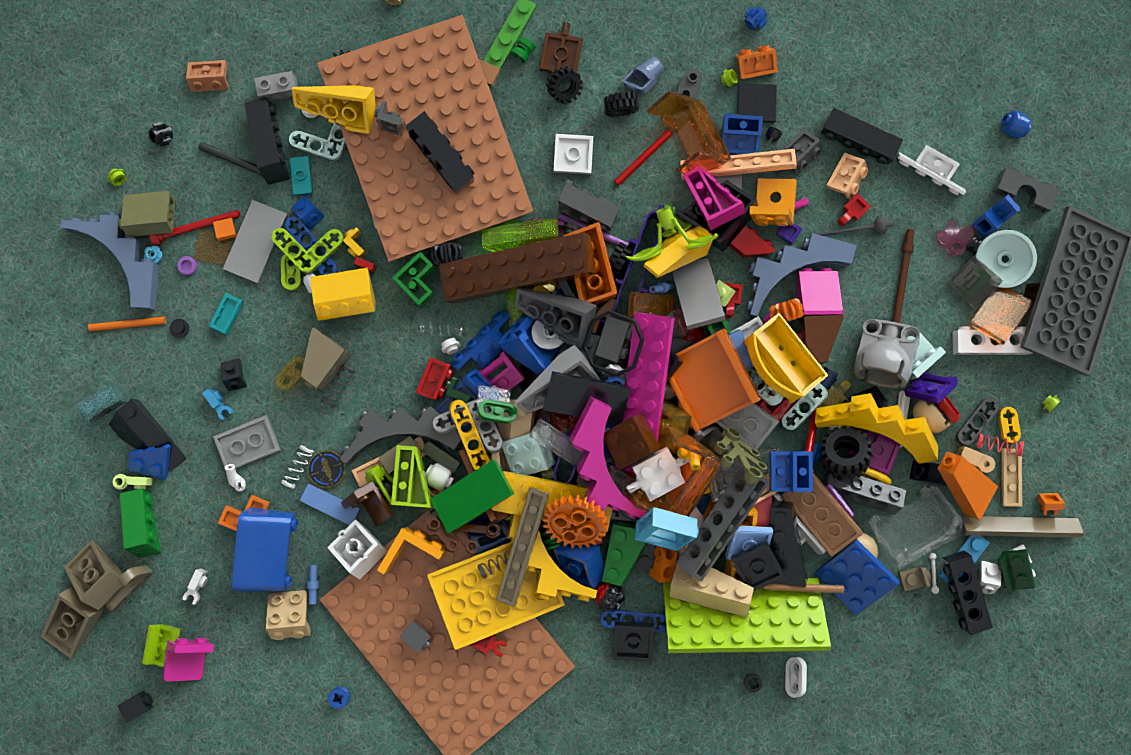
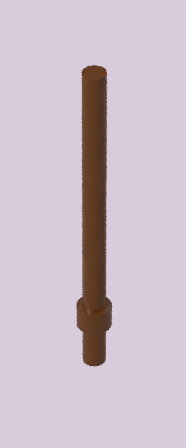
[892,229,915,323]

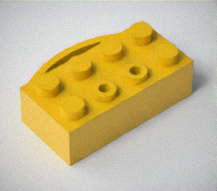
[743,313,828,403]

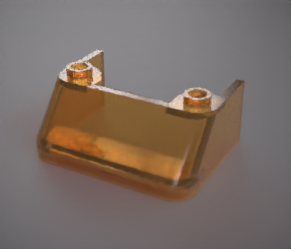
[647,91,731,174]
[626,426,722,517]

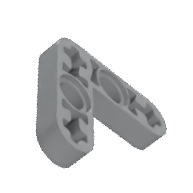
[433,400,502,453]

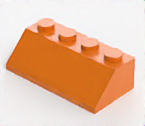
[564,222,618,308]

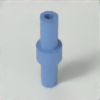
[649,282,675,294]
[307,565,319,604]

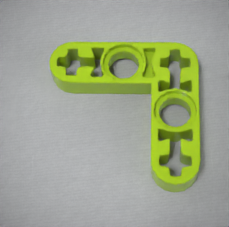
[271,228,344,274]

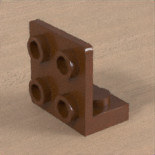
[341,481,393,526]

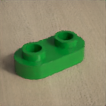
[477,399,517,424]

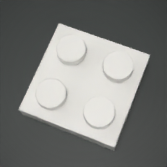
[554,134,593,175]

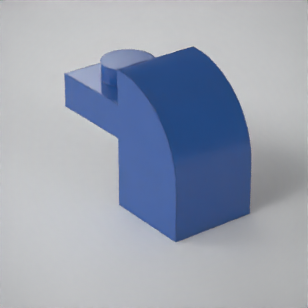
[972,195,1021,238]

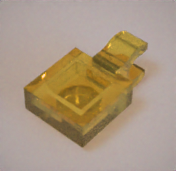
[823,379,851,406]

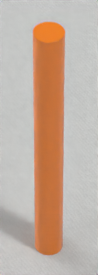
[88,317,166,332]

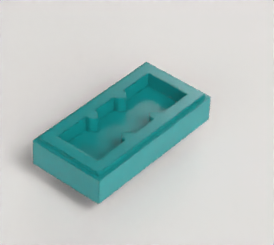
[290,156,313,196]
[208,293,244,335]

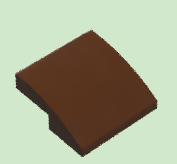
[591,299,616,335]

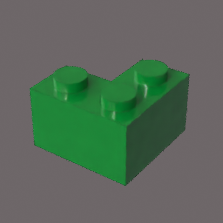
[392,252,435,309]

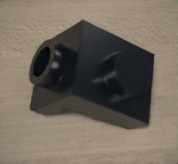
[221,358,247,391]

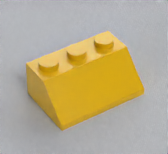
[310,267,376,321]

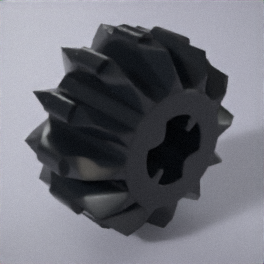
[430,242,463,266]

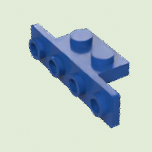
[450,309,511,370]

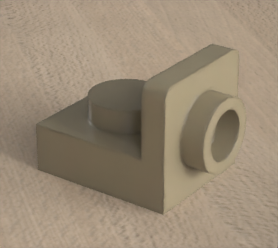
[898,566,931,591]

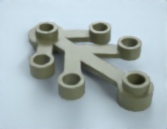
[713,427,767,485]

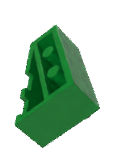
[120,488,162,558]

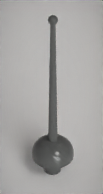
[817,215,893,235]

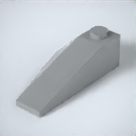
[515,345,601,414]

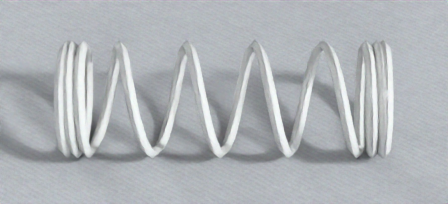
[281,445,314,489]

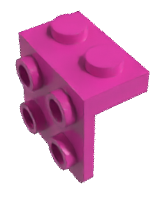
[163,638,214,681]

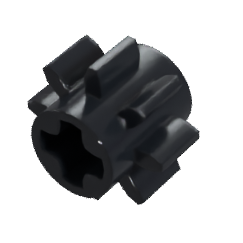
[148,122,173,147]

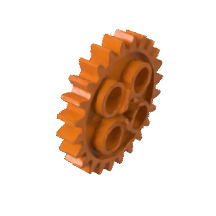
[543,494,608,548]

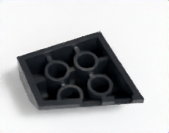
[676,180,758,252]

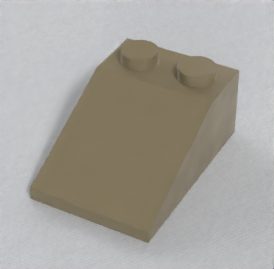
[64,539,123,610]
[40,586,105,659]

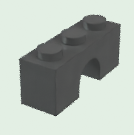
[992,168,1060,214]

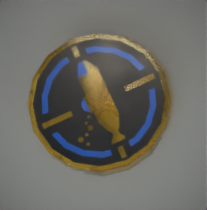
[307,450,347,488]

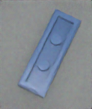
[300,483,361,525]

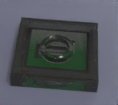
[947,255,1003,309]

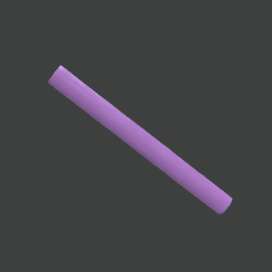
[557,213,629,246]

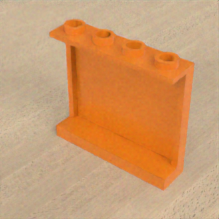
[668,329,762,432]

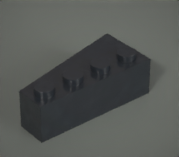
[244,98,290,185]
[406,111,475,195]
[769,500,808,587]

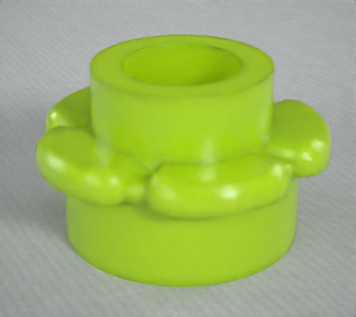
[721,69,738,87]
[107,169,126,186]
[1042,395,1060,412]

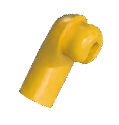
[677,447,701,470]

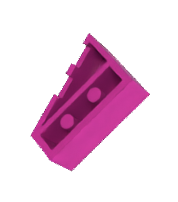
[683,166,746,230]

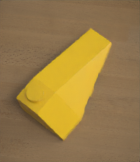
[292,85,376,134]
[643,226,713,278]

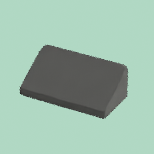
[422,441,462,473]

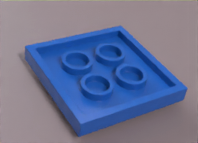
[814,539,899,615]

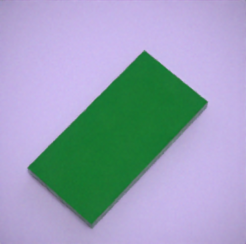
[430,459,514,534]

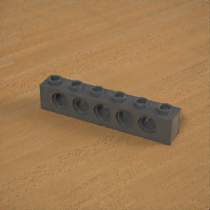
[676,467,770,581]

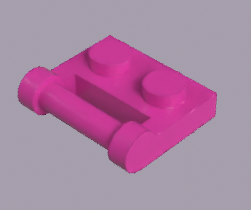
[479,351,526,396]

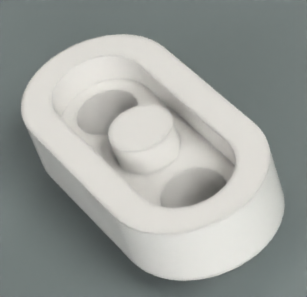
[785,657,807,698]

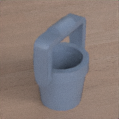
[622,57,664,95]

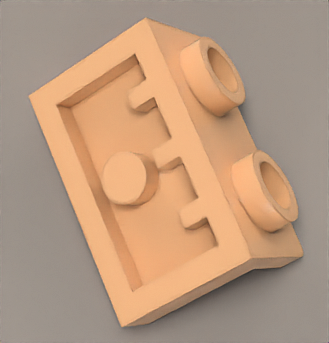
[827,153,868,200]

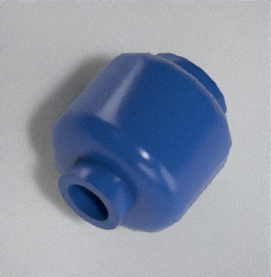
[1001,110,1031,139]

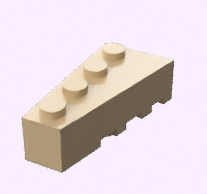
[670,553,754,617]

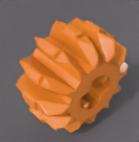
[769,298,804,322]

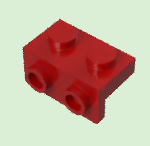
[416,357,453,402]

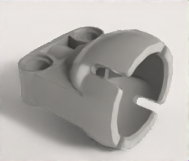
[853,319,920,389]

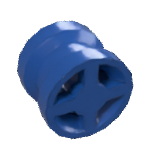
[328,686,350,709]

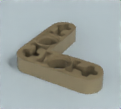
[105,565,153,613]

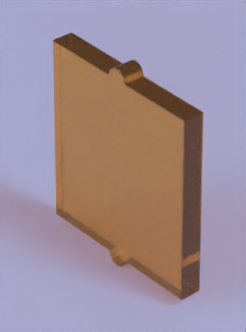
[194,229,232,265]

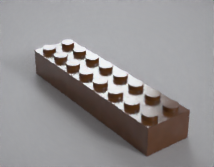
[439,232,596,304]

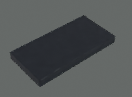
[543,371,631,424]

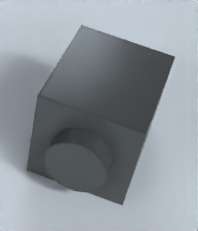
[400,619,432,652]

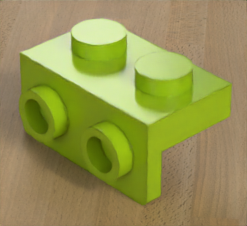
[142,624,180,667]

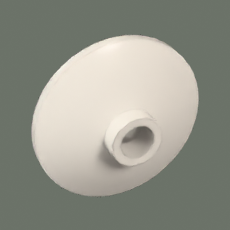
[532,320,564,350]

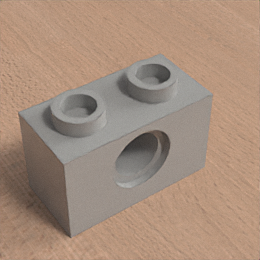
[254,71,298,101]

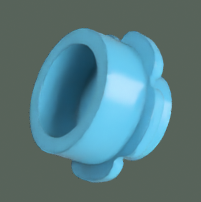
[144,245,162,264]

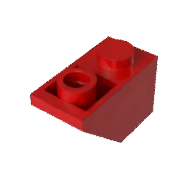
[729,226,775,258]

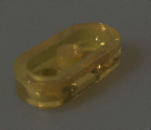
[276,356,305,390]

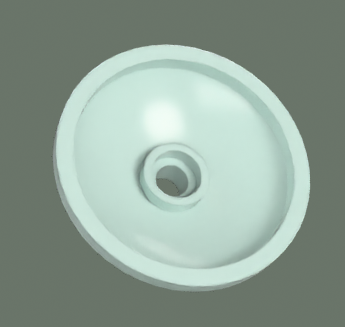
[976,230,1037,288]

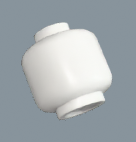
[425,463,454,491]

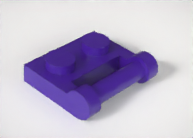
[904,371,958,403]

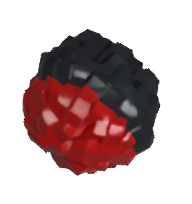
[595,582,626,612]

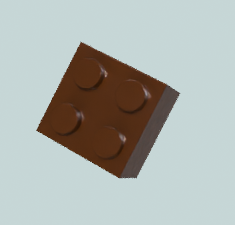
[603,414,661,470]

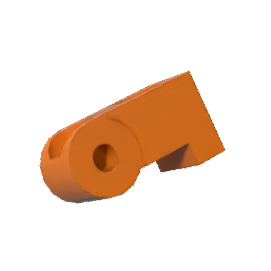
[649,546,677,583]

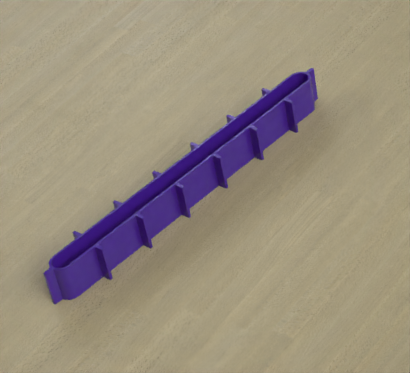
[553,204,663,483]

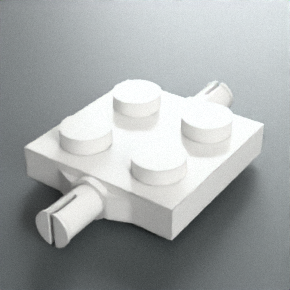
[626,447,690,502]

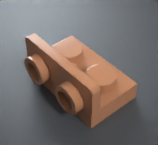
[186,60,228,92]

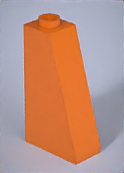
[937,452,998,520]

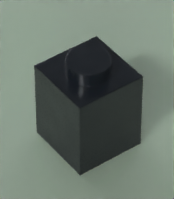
[117,691,153,723]

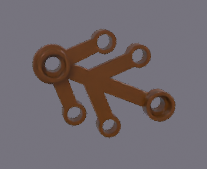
[424,515,500,554]

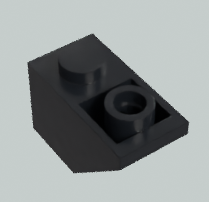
[909,460,948,487]

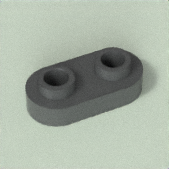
[676,69,702,106]

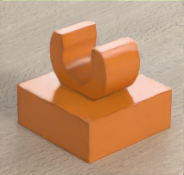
[1038,493,1065,516]

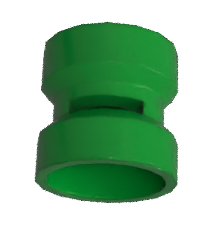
[510,36,536,63]

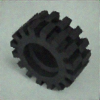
[546,66,583,104]
[603,91,639,117]
[609,242,634,279]

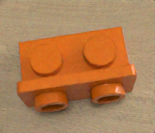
[735,45,778,79]

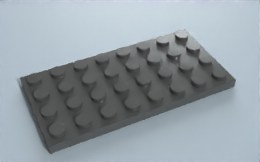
[1020,206,1131,377]

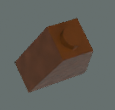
[800,314,843,365]

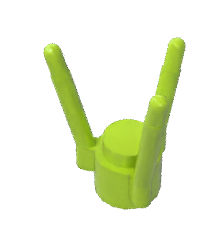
[364,464,393,505]

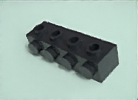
[821,108,903,165]

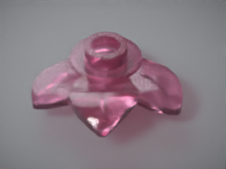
[936,218,974,256]

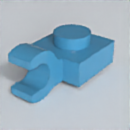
[202,389,234,420]

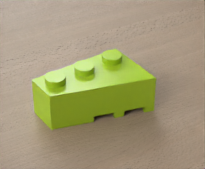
[391,445,433,508]

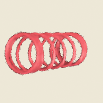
[977,433,1024,457]

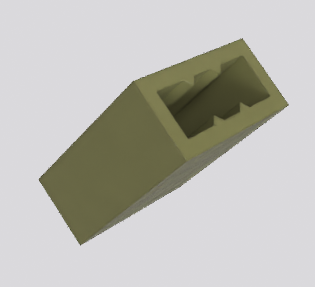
[119,191,175,237]

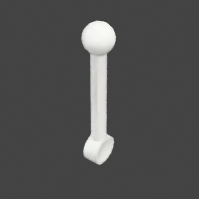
[929,553,939,594]

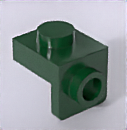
[445,377,472,404]

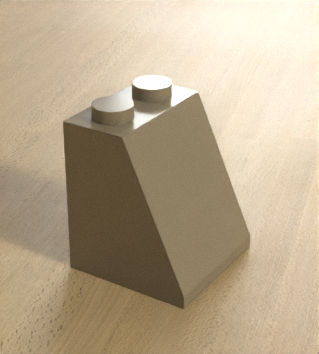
[301,327,351,391]

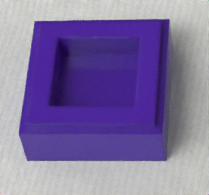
[775,223,802,245]

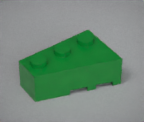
[602,521,648,586]

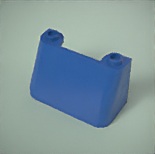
[498,290,563,375]
[231,507,298,592]

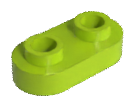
[281,252,302,291]

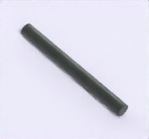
[198,142,261,175]

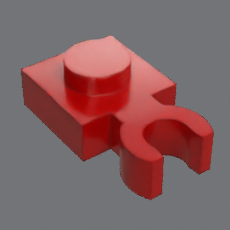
[470,634,507,657]

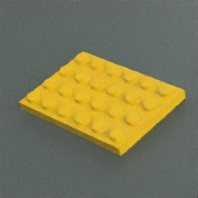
[427,542,565,650]

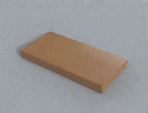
[781,473,863,557]

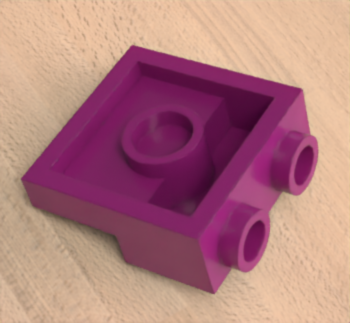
[848,428,901,475]

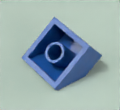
[554,543,605,589]

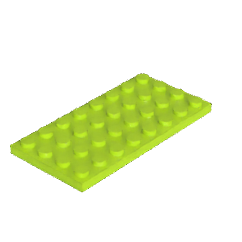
[663,578,831,653]

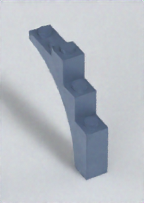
[61,212,159,310]
[746,233,857,318]

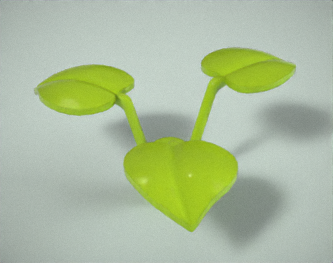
[626,206,719,261]

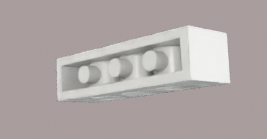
[952,326,1034,355]

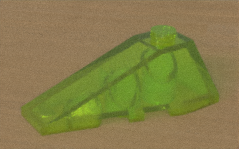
[482,218,558,252]

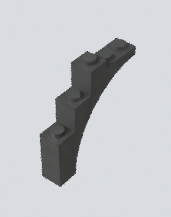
[340,406,463,464]

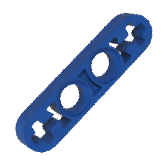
[285,216,338,275]
[600,610,667,633]

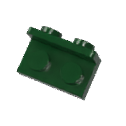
[998,549,1036,595]

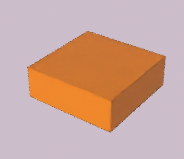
[213,218,237,241]

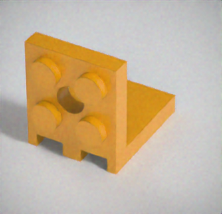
[750,178,797,226]
[377,527,447,574]

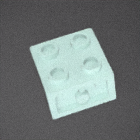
[906,333,946,380]
[502,427,556,475]

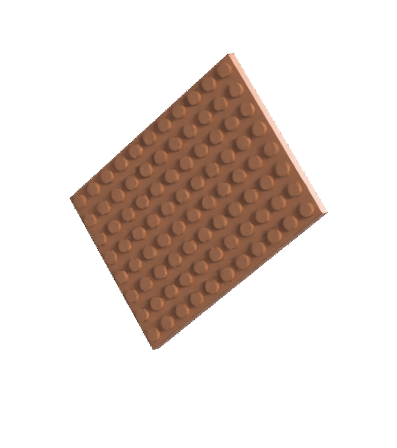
[317,15,533,262]
[320,510,575,755]

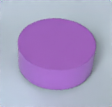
[177,256,198,276]

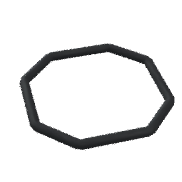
[583,310,644,377]

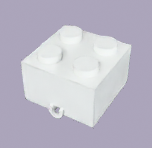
[327,519,388,579]

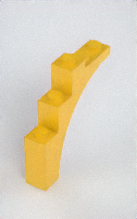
[815,393,938,464]
[507,514,597,602]

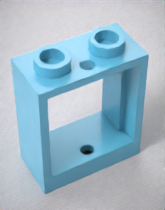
[635,507,699,551]

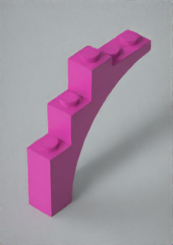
[569,396,647,519]

